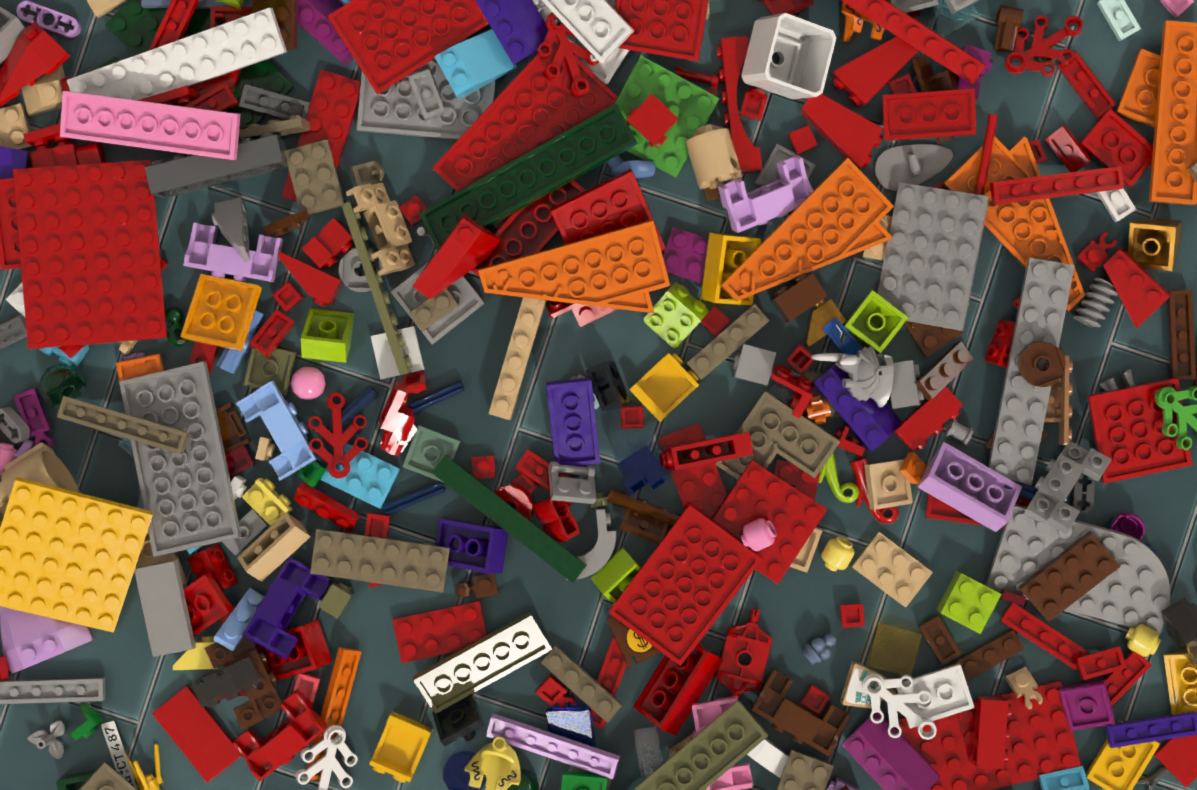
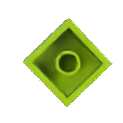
[843,290,908,354]
[301,308,354,363]
[590,548,642,603]

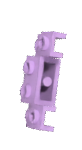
[718,155,813,233]
[183,222,284,282]

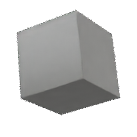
[733,344,776,386]

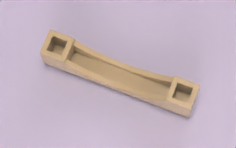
[489,297,547,420]

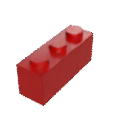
[894,387,963,451]
[972,696,1011,769]

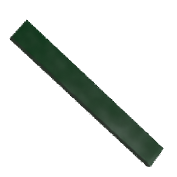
[431,455,587,583]

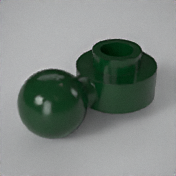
[165,307,189,347]

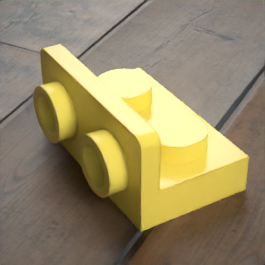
[242,478,293,526]

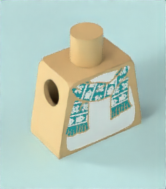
[840,660,897,709]

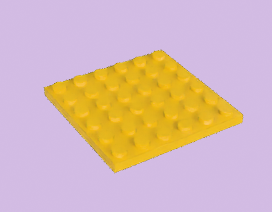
[0,477,153,632]

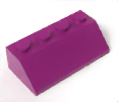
[298,0,354,67]
[841,712,940,790]

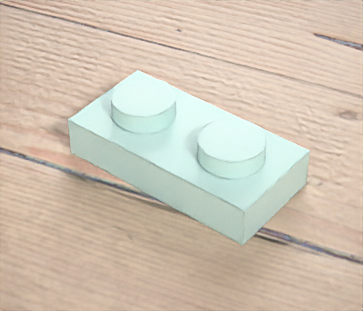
[1097,0,1141,42]

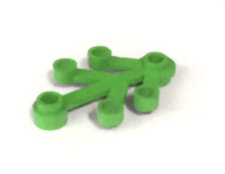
[1155,386,1197,450]

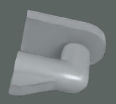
[1099,369,1134,391]

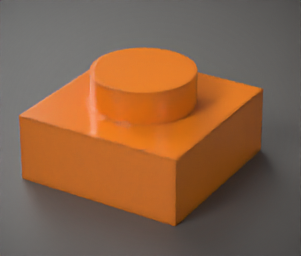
[899,452,927,484]

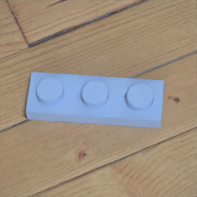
[214,588,265,651]

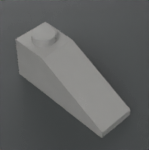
[212,197,250,262]

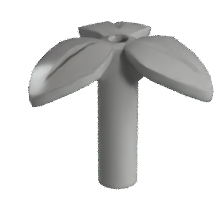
[27,720,65,759]

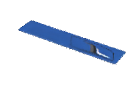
[823,317,863,355]

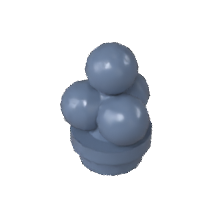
[801,633,836,665]

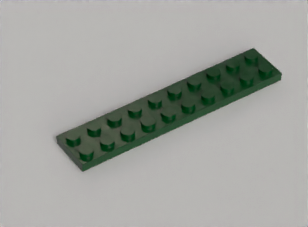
[419,103,638,250]

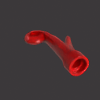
[850,456,899,524]

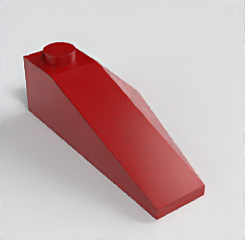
[0,21,70,107]
[412,213,501,299]

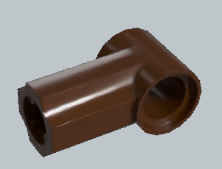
[993,5,1023,52]

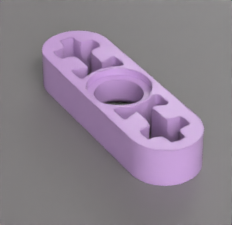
[16,1,81,38]

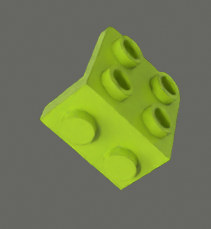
[643,282,709,348]

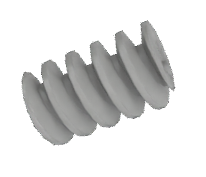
[1073,277,1118,328]

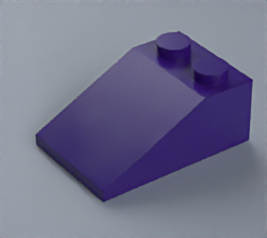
[435,518,508,574]

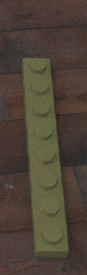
[341,202,413,376]

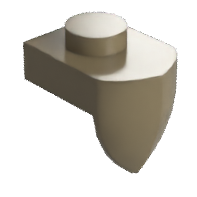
[350,161,385,187]

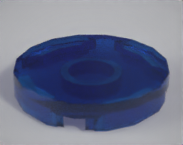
[443,751,487,790]

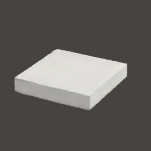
[371,326,425,380]

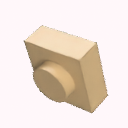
[255,436,275,461]

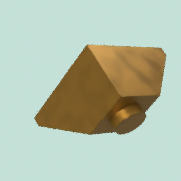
[1128,219,1182,271]

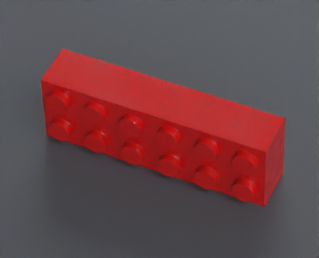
[472,180,586,297]

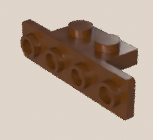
[912,55,958,144]
[607,490,681,544]

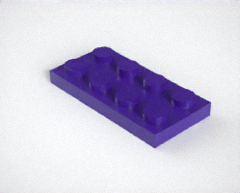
[546,377,600,466]

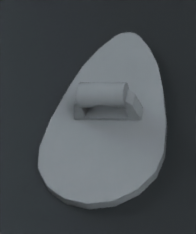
[874,144,953,192]

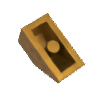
[804,299,846,347]

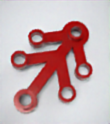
[537,12,599,97]
[1004,16,1083,77]
[308,392,368,479]

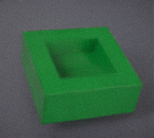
[297,460,326,488]

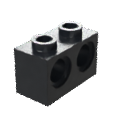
[585,361,631,412]

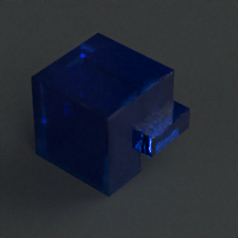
[617,445,668,495]

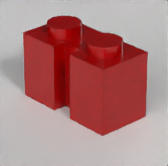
[302,218,354,270]

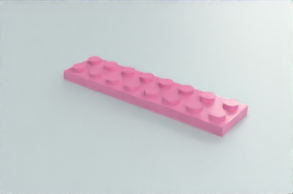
[60,91,240,160]

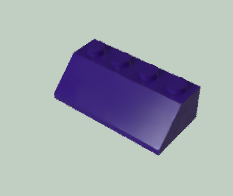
[475,0,549,65]
[811,362,902,452]

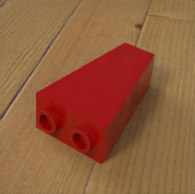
[831,36,919,108]
[800,94,884,170]
[659,432,754,470]

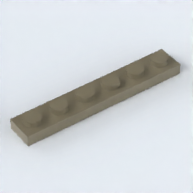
[57,396,190,455]

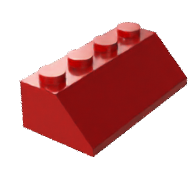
[633,643,723,736]

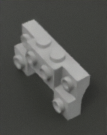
[1024,440,1112,534]

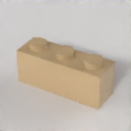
[237,512,311,582]

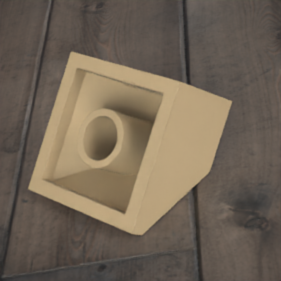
[21,65,65,116]

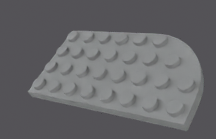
[985,504,1170,635]

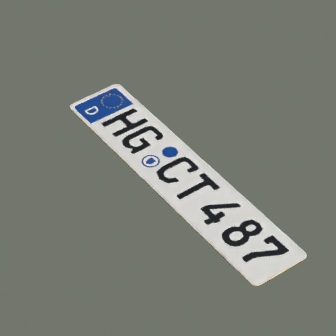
[101,721,138,790]

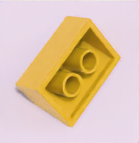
[701,232,761,306]

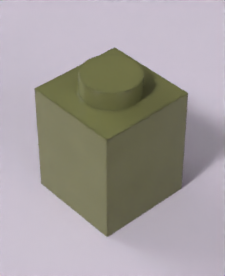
[319,581,355,619]

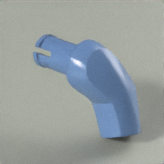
[606,155,655,179]

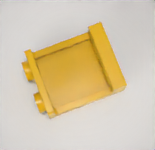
[629,353,699,422]
[369,711,433,783]

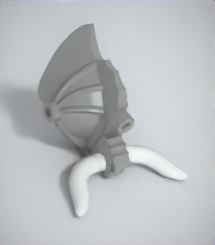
[811,346,894,407]

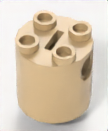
[686,124,742,189]

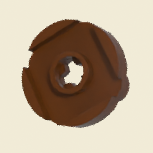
[1018,341,1066,387]

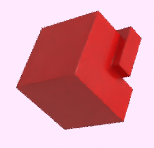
[626,94,679,148]

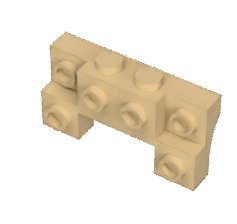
[346,182,416,276]

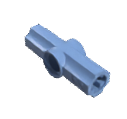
[216,310,265,374]

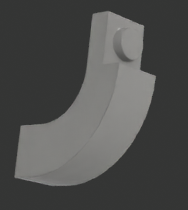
[566,508,616,580]

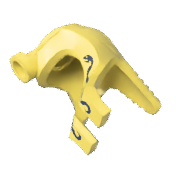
[465,737,521,790]

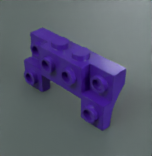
[242,557,332,659]

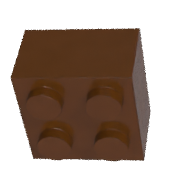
[771,273,828,323]

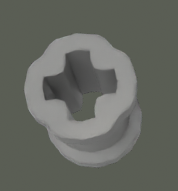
[944,419,974,446]

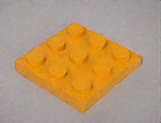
[180,274,262,351]

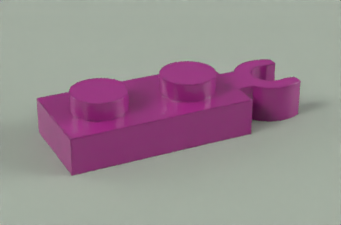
[13,388,54,447]

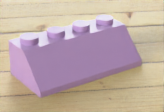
[918,442,1022,532]

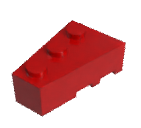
[1103,247,1171,329]

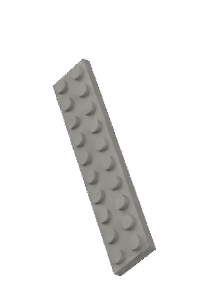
[988,258,1075,486]

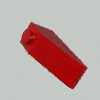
[277,252,343,307]

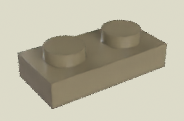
[409,288,459,331]

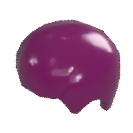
[1109,512,1145,541]

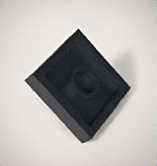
[432,693,484,747]

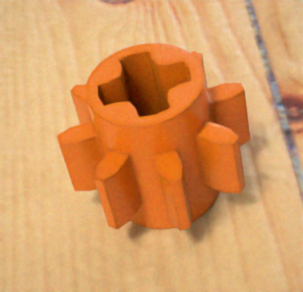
[805,395,831,425]

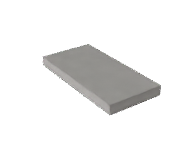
[134,560,196,657]

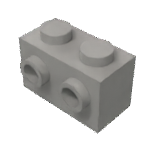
[890,360,924,409]

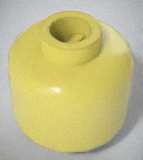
[821,537,855,571]
[1125,623,1161,657]

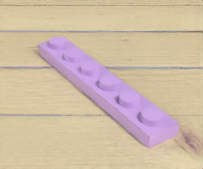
[486,713,620,779]

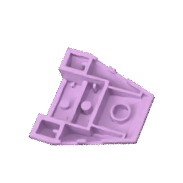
[0,606,94,674]

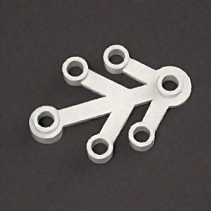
[862,673,937,740]
[295,725,358,790]

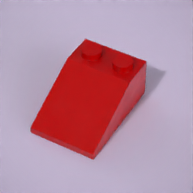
[255,619,332,680]

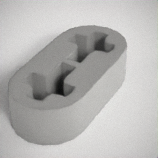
[0,407,30,443]

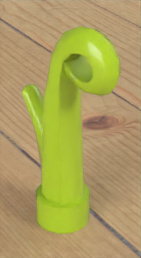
[818,452,859,503]

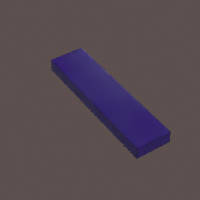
[1105,711,1197,748]

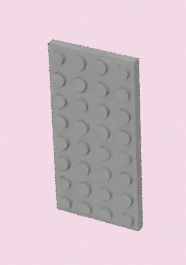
[119,361,242,557]

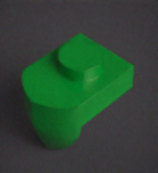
[70,703,103,741]

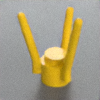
[126,743,163,790]

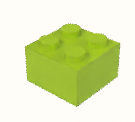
[936,571,1001,634]

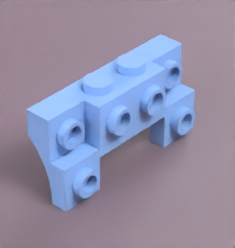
[236,381,318,481]

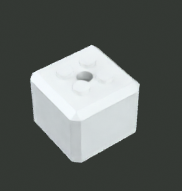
[741,13,836,99]

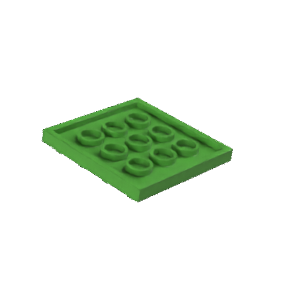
[615,55,720,178]

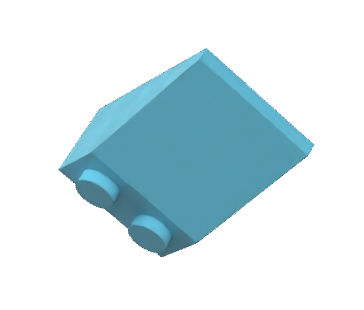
[434,29,517,100]

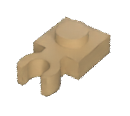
[1006,667,1043,710]

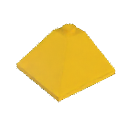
[1164,648,1197,714]

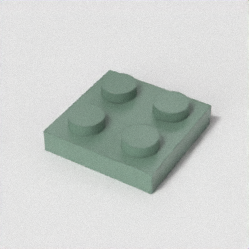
[403,425,461,483]

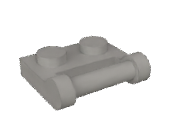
[548,461,596,504]

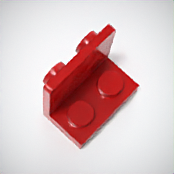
[770,364,814,419]

